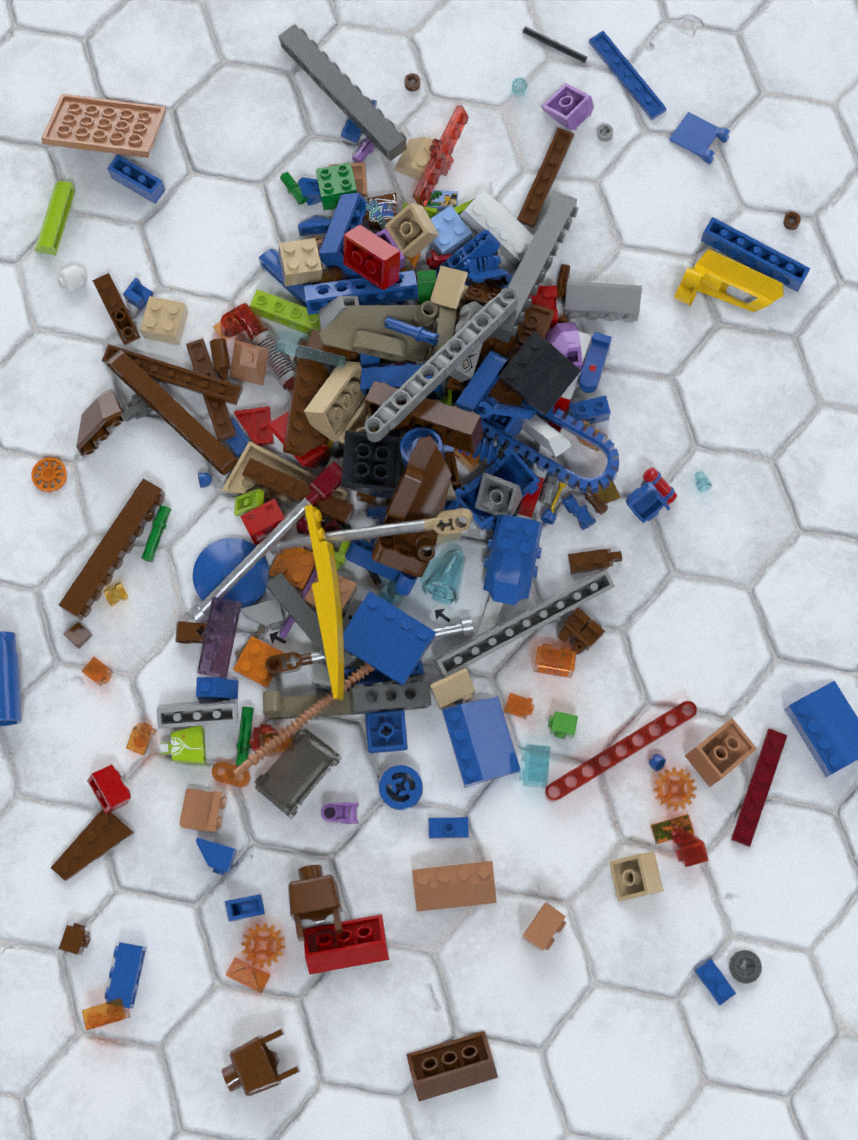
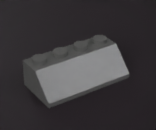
[564,281,642,323]

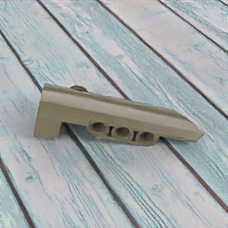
[318,301,456,362]

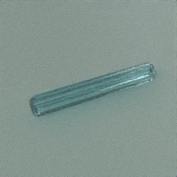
[275,340,346,367]

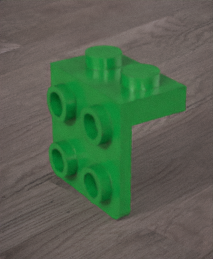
[316,163,357,211]

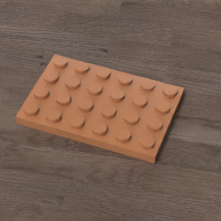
[41,94,166,158]

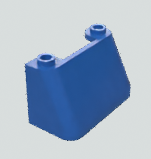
[454,446,540,531]

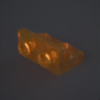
[82,998,131,1031]

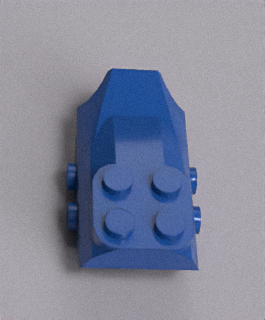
[483,515,543,605]

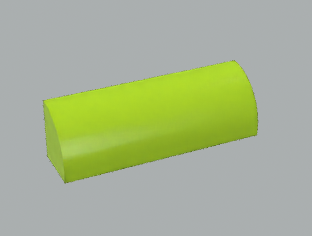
[35,181,75,255]

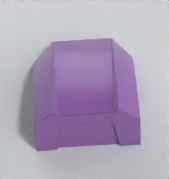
[541,83,594,130]

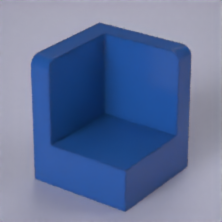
[123,277,153,310]

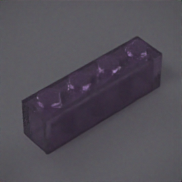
[197,597,242,679]

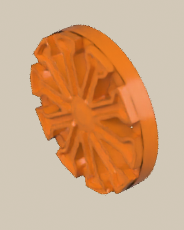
[31,458,67,493]

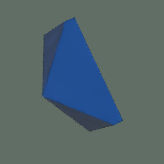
[298,214,332,236]

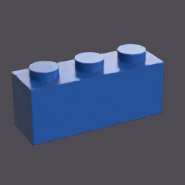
[107,154,166,204]
[104,942,147,1009]

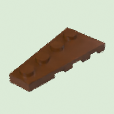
[50,809,134,881]

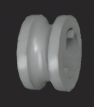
[597,123,613,142]

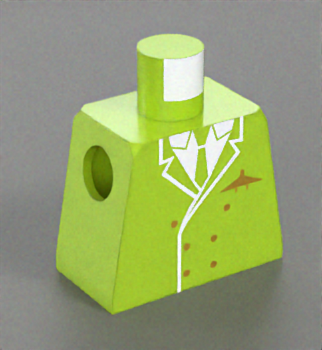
[160,725,207,765]

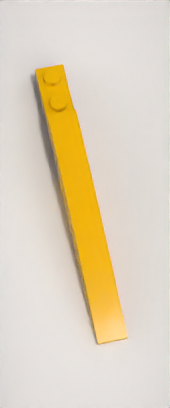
[304,505,344,700]

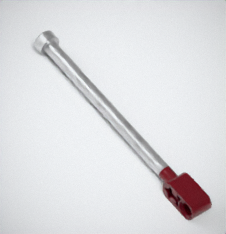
[189,462,342,623]

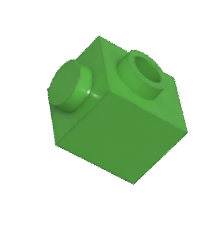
[548,711,578,739]

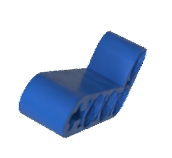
[435,230,500,280]
[454,350,509,414]
[345,539,418,596]

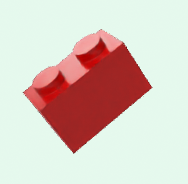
[87,764,131,814]

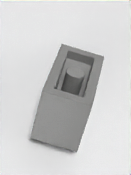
[241,599,285,630]
[311,661,332,692]

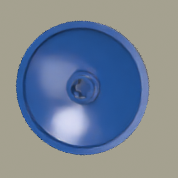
[193,538,270,614]

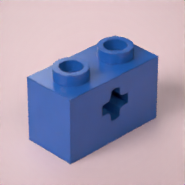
[568,395,611,426]

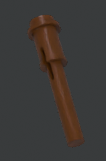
[565,465,609,515]

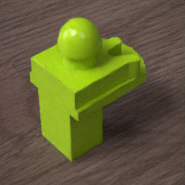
[334,541,351,571]

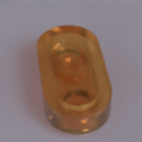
[212,762,251,788]

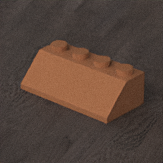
[412,861,497,912]

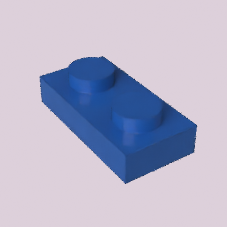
[694,959,736,1005]

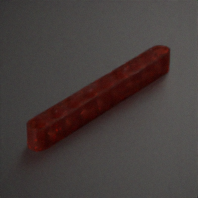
[545,701,697,803]

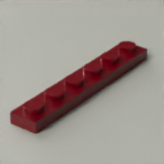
[730,728,788,847]

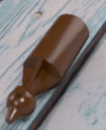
[209,338,231,383]

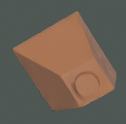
[229,340,269,385]

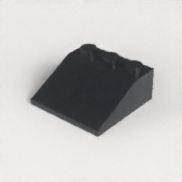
[499,332,581,416]
[341,431,402,499]

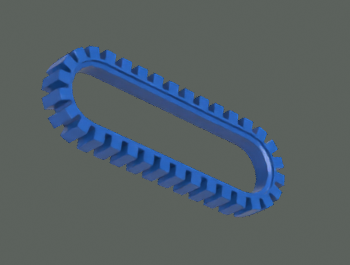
[481,400,619,493]

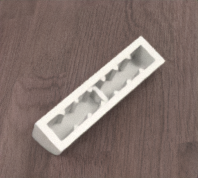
[522,414,571,457]

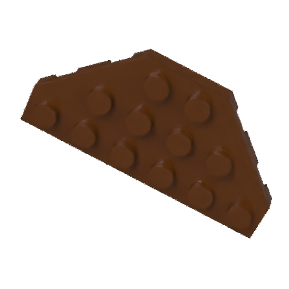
[283,352,344,457]

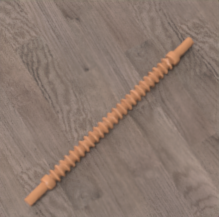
[232,663,375,777]

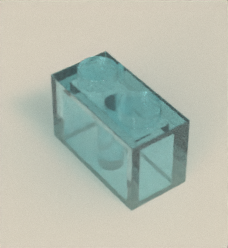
[519,744,550,788]

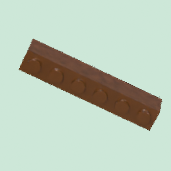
[242,458,355,526]

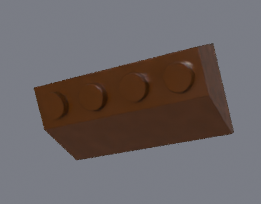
[406,1031,498,1102]

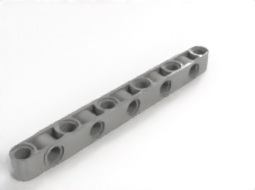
[365,287,518,442]

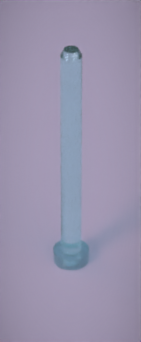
[365,199,417,277]

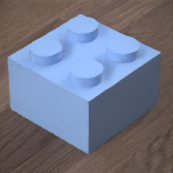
[429,206,472,255]

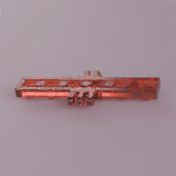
[412,105,469,207]

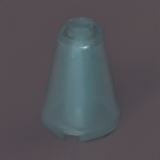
[422,549,466,605]

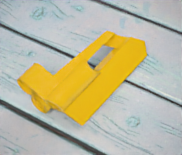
[674,249,784,312]

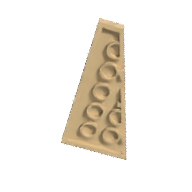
[222,441,349,503]

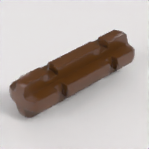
[557,264,570,300]

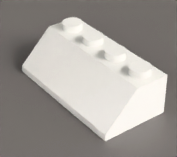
[460,188,534,265]

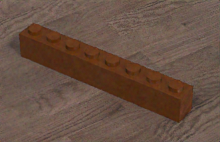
[59,478,165,621]

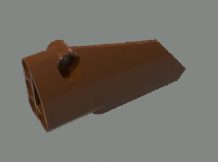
[371,436,452,577]

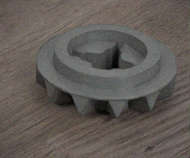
[729,950,762,984]

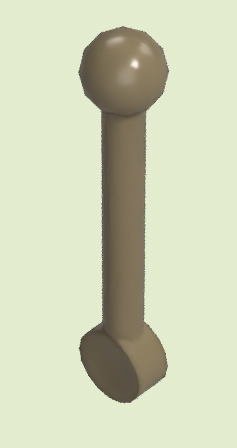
[235,626,266,657]

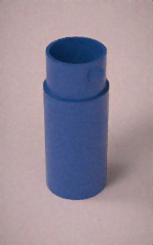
[0,631,22,726]

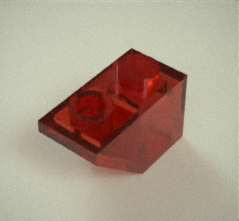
[670,824,709,867]

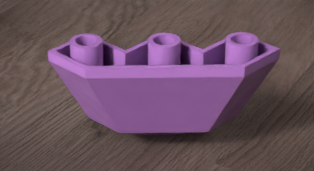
[545,322,583,370]

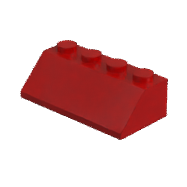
[304,914,389,975]

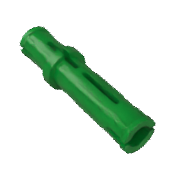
[141,505,172,562]
[235,707,254,766]

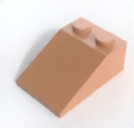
[685,718,757,787]

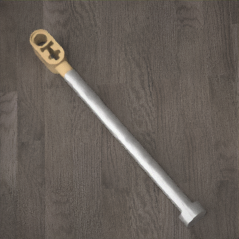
[270,508,473,555]

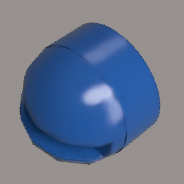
[198,472,212,488]
[648,754,666,771]

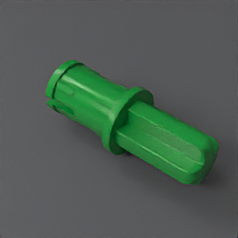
[280,172,308,205]

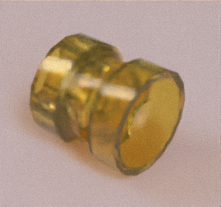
[103,582,129,607]

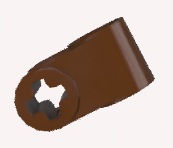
[175,621,214,644]

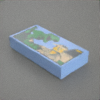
[421,190,458,210]

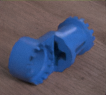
[562,494,596,530]

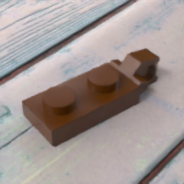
[568,549,623,574]

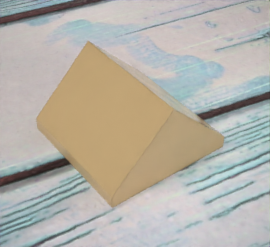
[430,266,468,309]

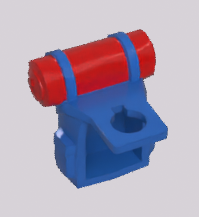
[626,467,677,523]

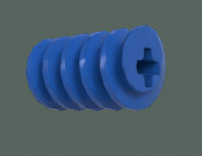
[458,437,501,464]

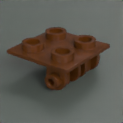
[463,281,503,306]

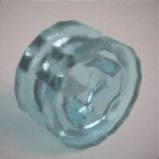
[511,78,528,96]

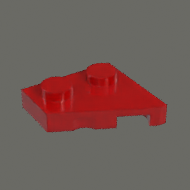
[234,406,274,446]

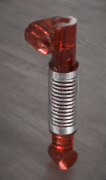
[220,303,296,395]

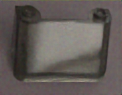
[254,728,342,820]

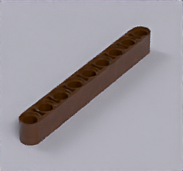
[106,350,238,476]

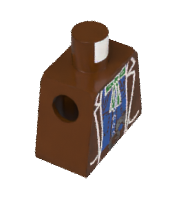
[363,193,397,231]

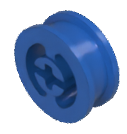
[379,765,423,810]

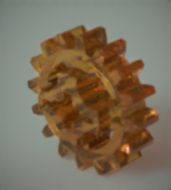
[653,767,697,811]
[241,923,286,968]

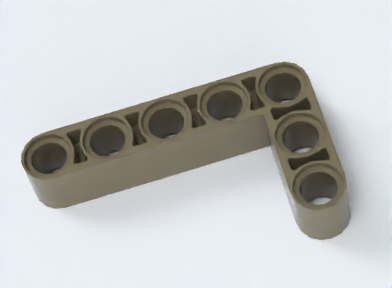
[262,691,351,720]

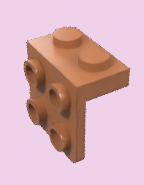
[179,788,227,834]

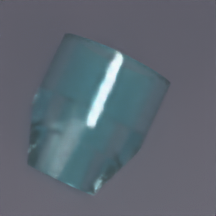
[694,471,712,492]

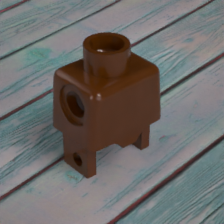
[288,865,343,941]
[221,1028,301,1096]

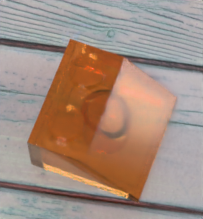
[533,644,576,678]

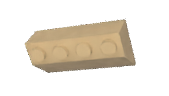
[304,361,366,442]

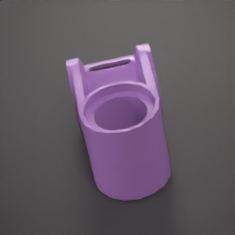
[321,802,359,824]

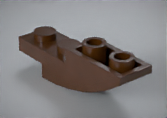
[92,273,141,346]

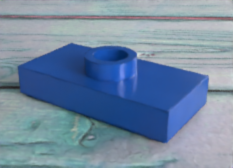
[429,817,469,839]

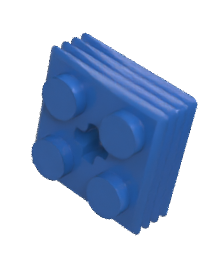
[365,710,408,753]

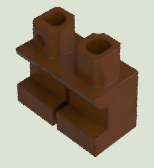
[557,607,605,655]

